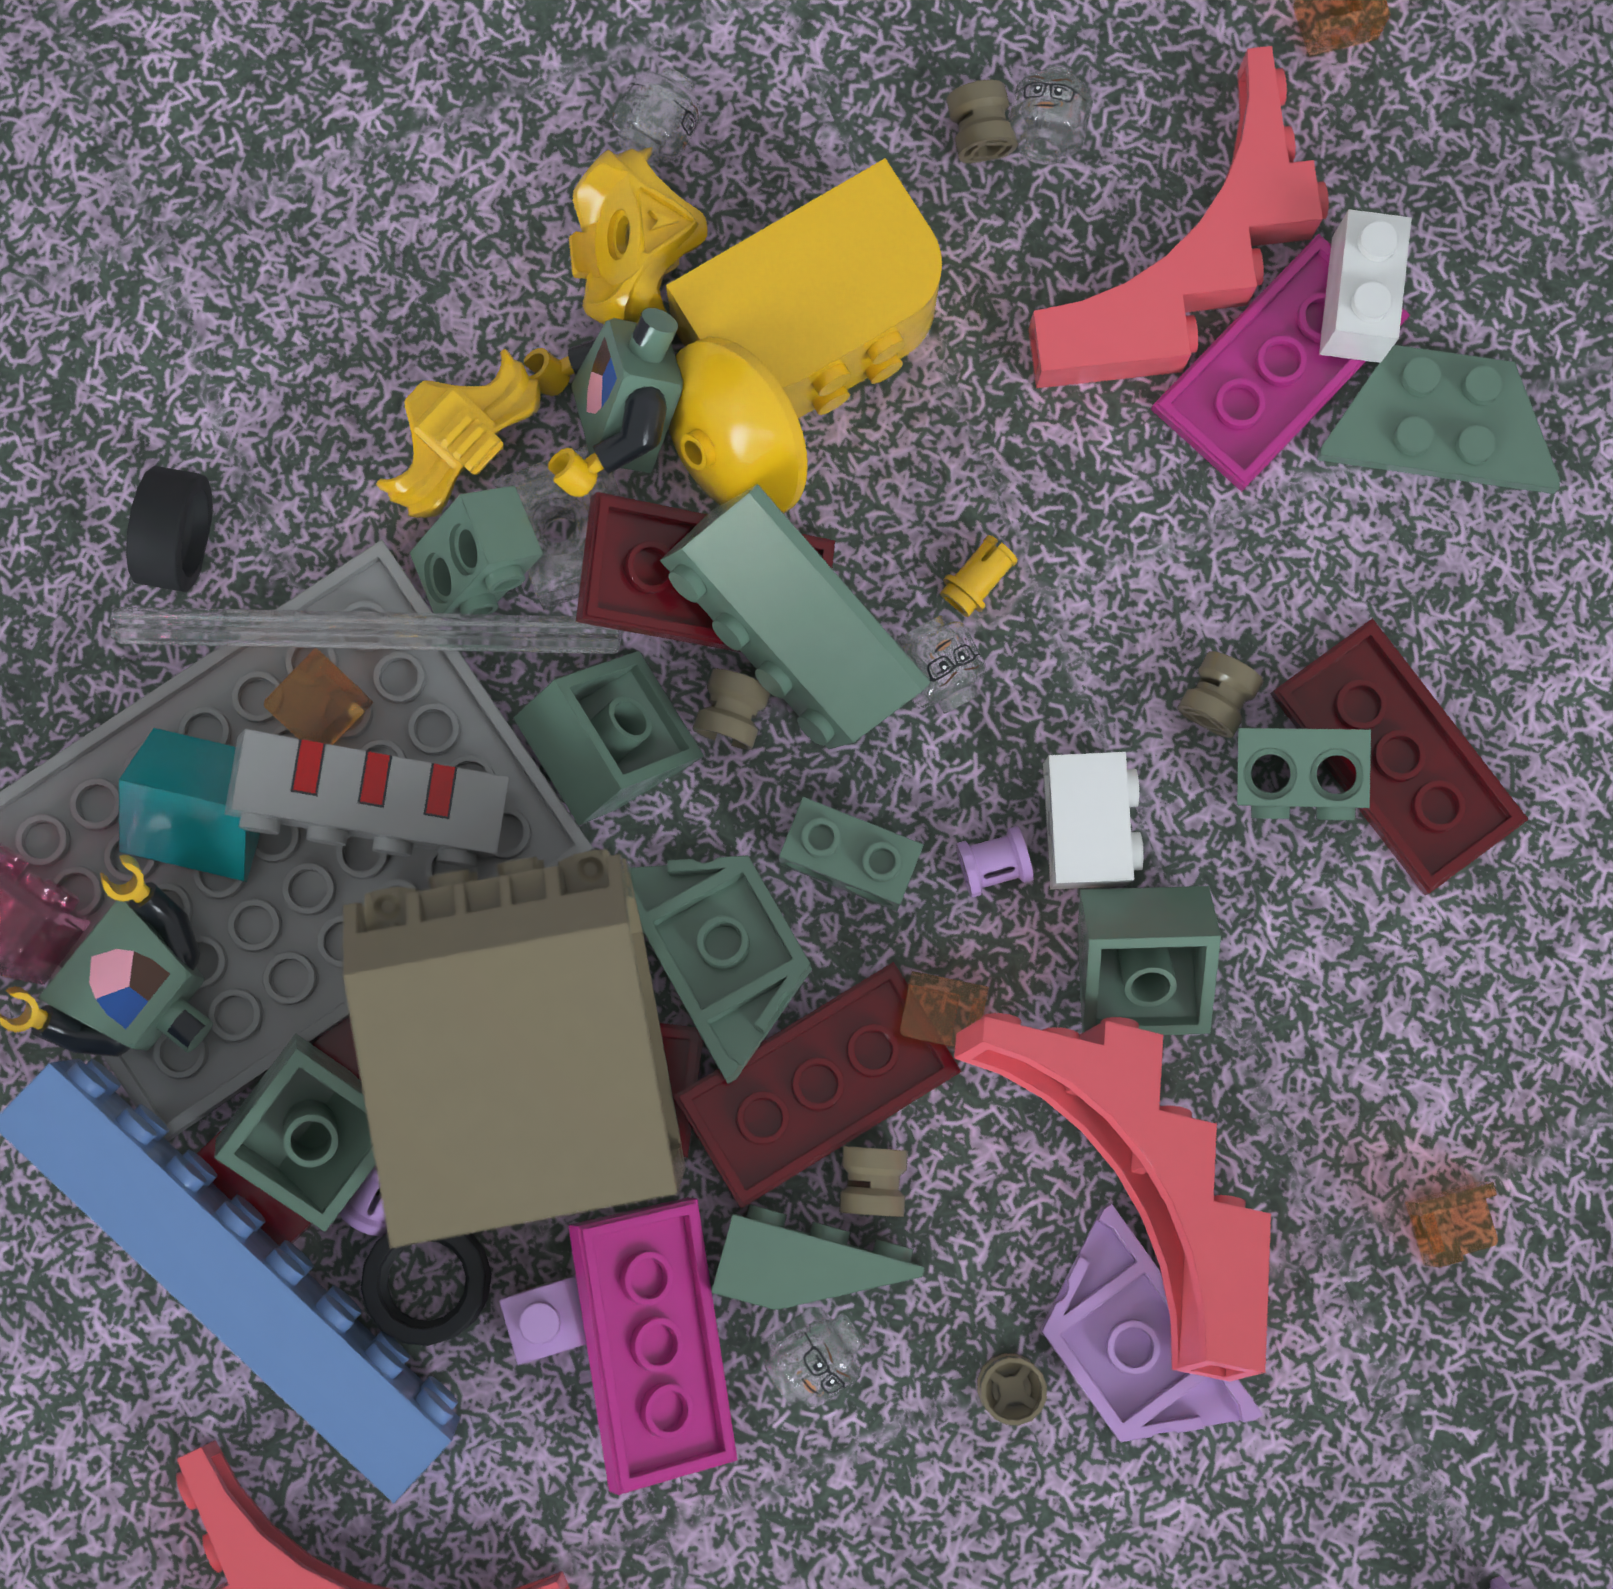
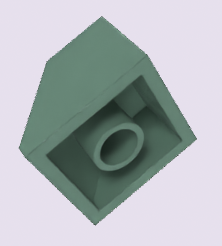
[513,651,704,825]
[1077,886,1221,1035]
[214,1033,376,1232]

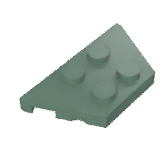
[1317,345,1560,494]
[628,855,812,1084]

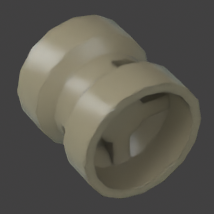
[946,79,1018,164]
[1177,651,1264,738]
[692,668,771,750]
[839,1146,908,1217]
[977,1353,1047,1425]

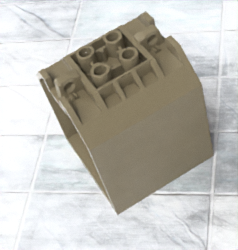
[343,849,686,1248]

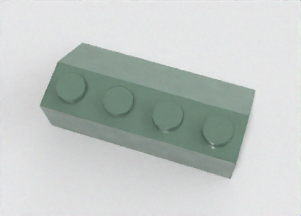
[660,484,931,749]

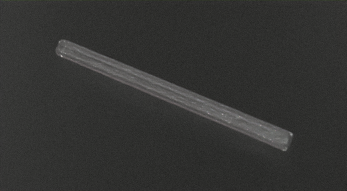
[110,607,621,654]

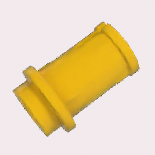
[940,535,1018,617]

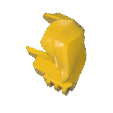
[569,147,708,324]
[376,349,541,518]

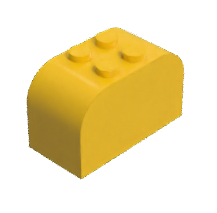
[666,158,942,418]

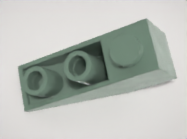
[711,1204,925,1310]

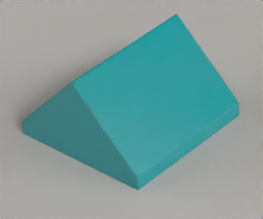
[119,728,260,882]

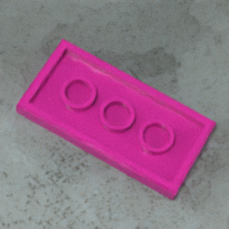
[1151,234,1410,492]
[568,1197,738,1495]

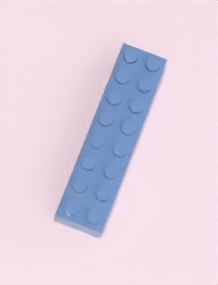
[0,1058,460,1503]

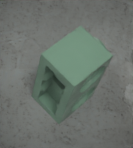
[409,485,543,621]
[1237,728,1371,820]
[779,797,924,911]

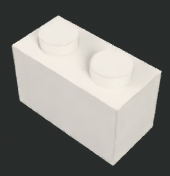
[1319,209,1412,363]
[1043,752,1143,889]

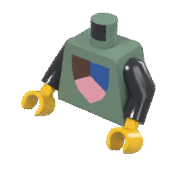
[524,308,683,497]
[0,855,213,1057]

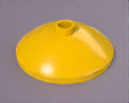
[669,337,808,514]

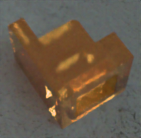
[1293,0,1391,57]
[264,647,374,745]
[900,971,989,1050]
[1405,1181,1498,1268]

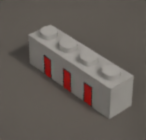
[224,729,509,867]

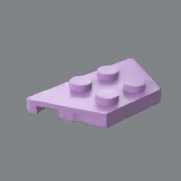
[1040,1203,1263,1442]

